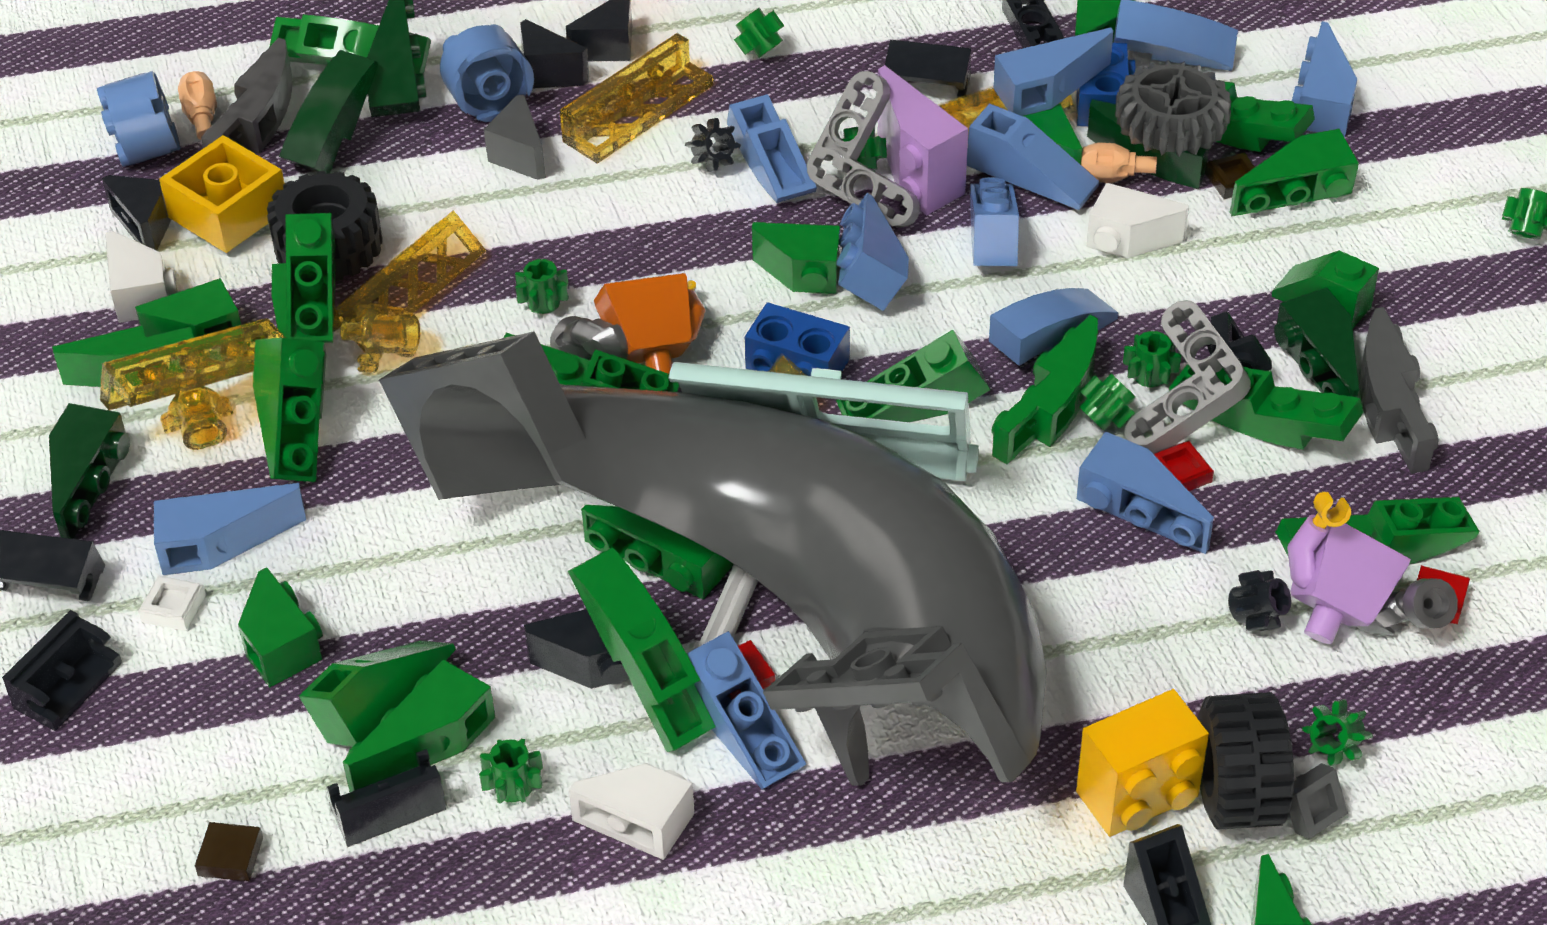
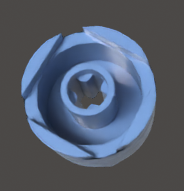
[440,24,534,122]
[97,71,181,167]

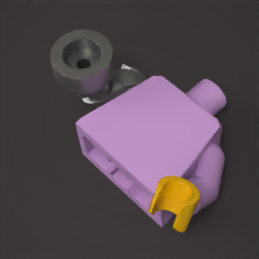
[1287,492,1458,644]

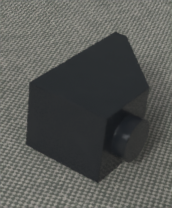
[524,609,629,689]

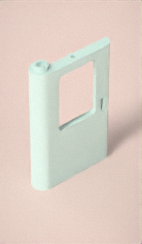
[669,362,979,482]

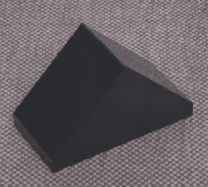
[565,0,633,62]
[520,19,588,89]
[102,175,172,251]
[1123,824,1211,925]

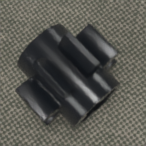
[685,118,741,172]
[1228,570,1291,632]

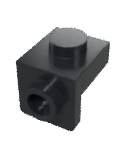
[1207,311,1272,371]

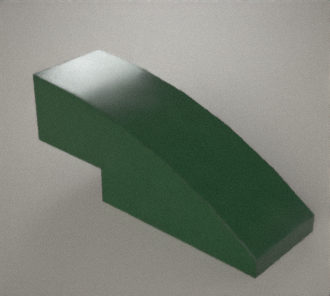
[279,50,378,173]
[1087,99,1209,189]

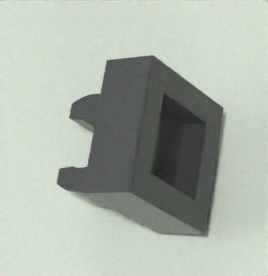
[1289,763,1348,839]

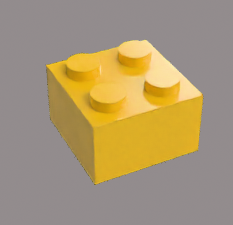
[159,135,285,253]
[1076,688,1209,837]

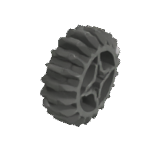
[1115,60,1231,157]

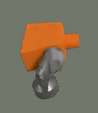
[550,273,706,374]

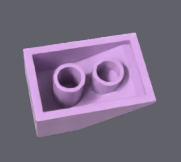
[877,65,968,216]

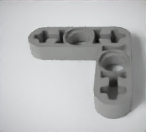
[807,71,920,228]
[1124,300,1251,454]

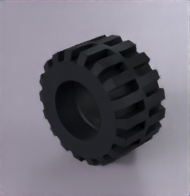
[267,171,383,281]
[1198,692,1294,830]

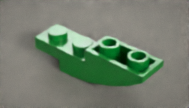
[269,14,431,75]
[1216,82,1315,152]
[991,315,1098,465]
[503,332,680,392]
[1169,364,1363,450]
[1275,497,1480,565]
[568,547,716,752]

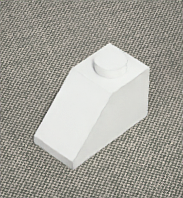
[1086,183,1189,258]
[105,231,178,323]
[569,763,695,860]

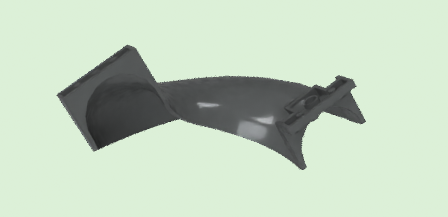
[379,331,1047,786]

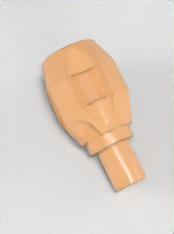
[178,71,217,140]
[1081,142,1157,183]

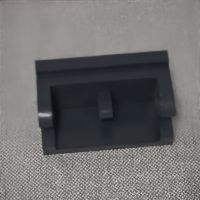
[885,39,971,100]
[0,530,105,601]
[2,610,122,731]
[326,749,446,847]

